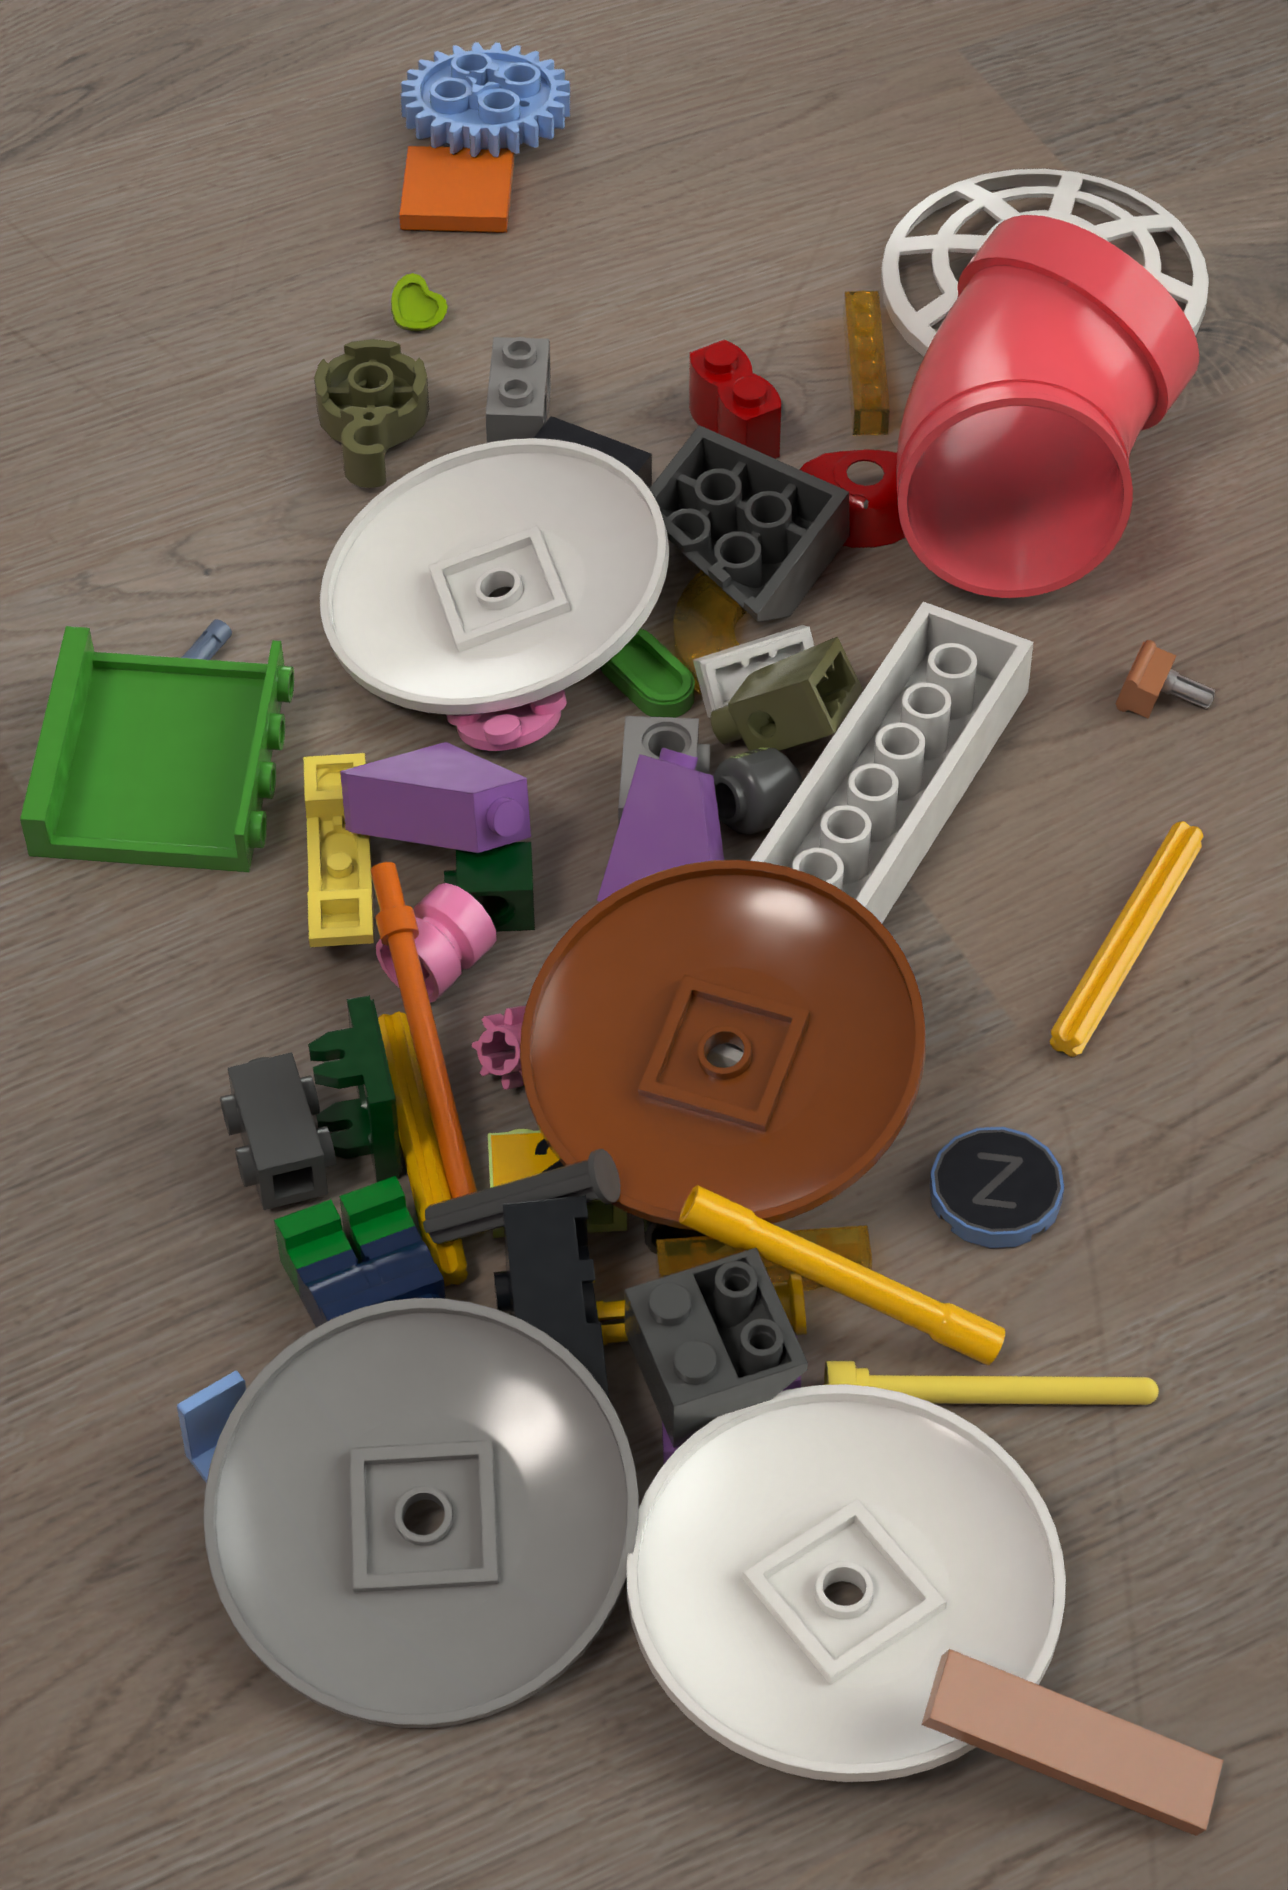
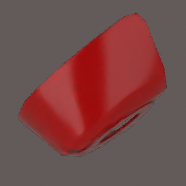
[799,449,905,548]

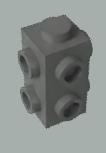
[220,1052,336,1210]

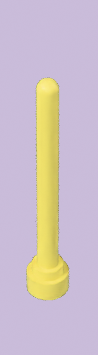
[824,1361,1159,1405]

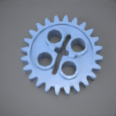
[401,42,570,157]

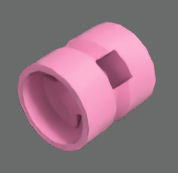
[376,883,497,1003]

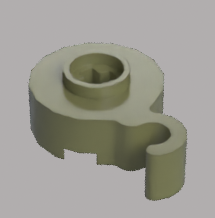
[314,339,429,488]

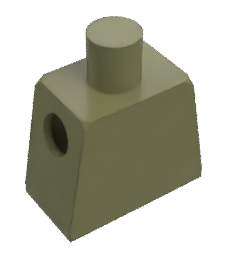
[710,637,863,751]

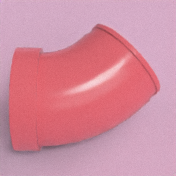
[896,215,1199,598]

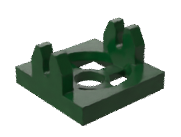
[308,995,402,1182]

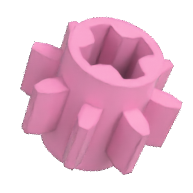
[472,1006,526,1090]

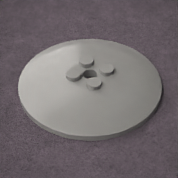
[204,1298,639,1728]

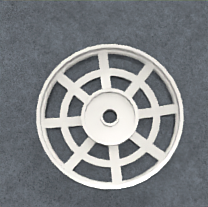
[881,169,1209,357]

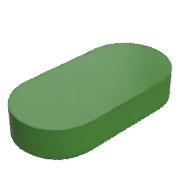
[600,628,695,718]

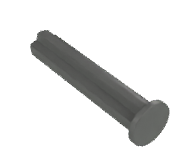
[423,1149,621,1244]

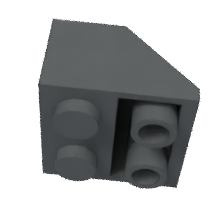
[624,1248,808,1448]

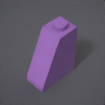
[340,742,531,853]
[597,747,724,902]

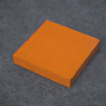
[399,146,514,233]

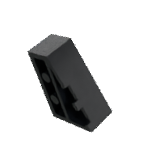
[494,1195,610,1400]

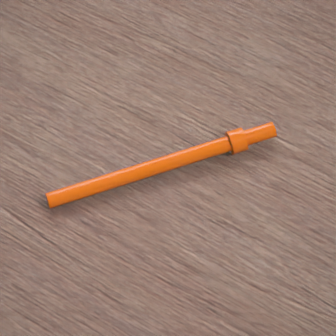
[370,862,477,1199]

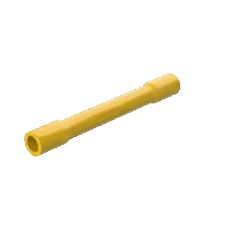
[679,1185,1005,1366]

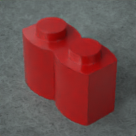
[689,340,781,459]

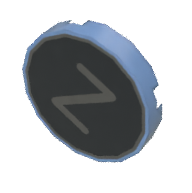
[929,1127,1064,1248]

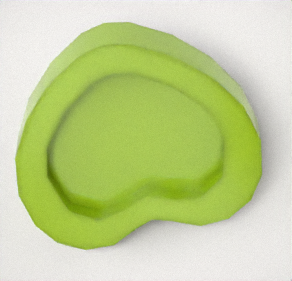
[391,273,448,331]

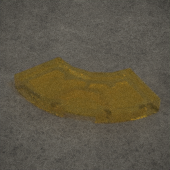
[673,570,747,695]

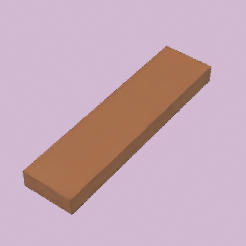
[921,1649,1223,1836]

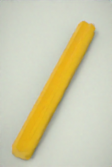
[1050,821,1204,1057]
[378,1011,468,1287]

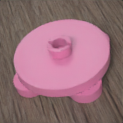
[446,690,567,751]

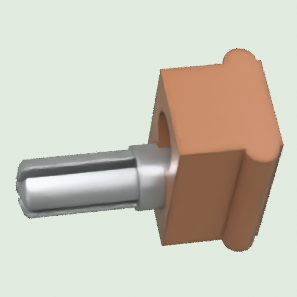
[1116,640,1215,719]

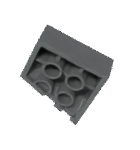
[649,425,850,622]

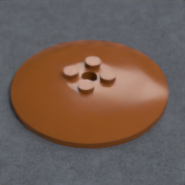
[520,860,926,1230]

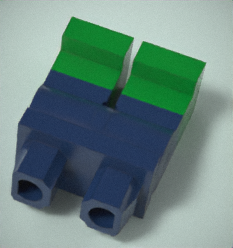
[274,1176,446,1327]

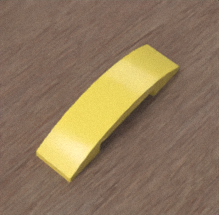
[303,753,374,947]

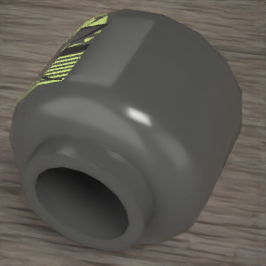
[713,747,803,835]

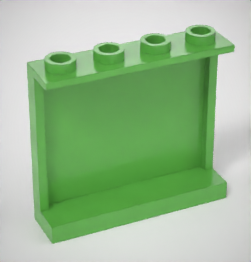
[20,626,294,872]

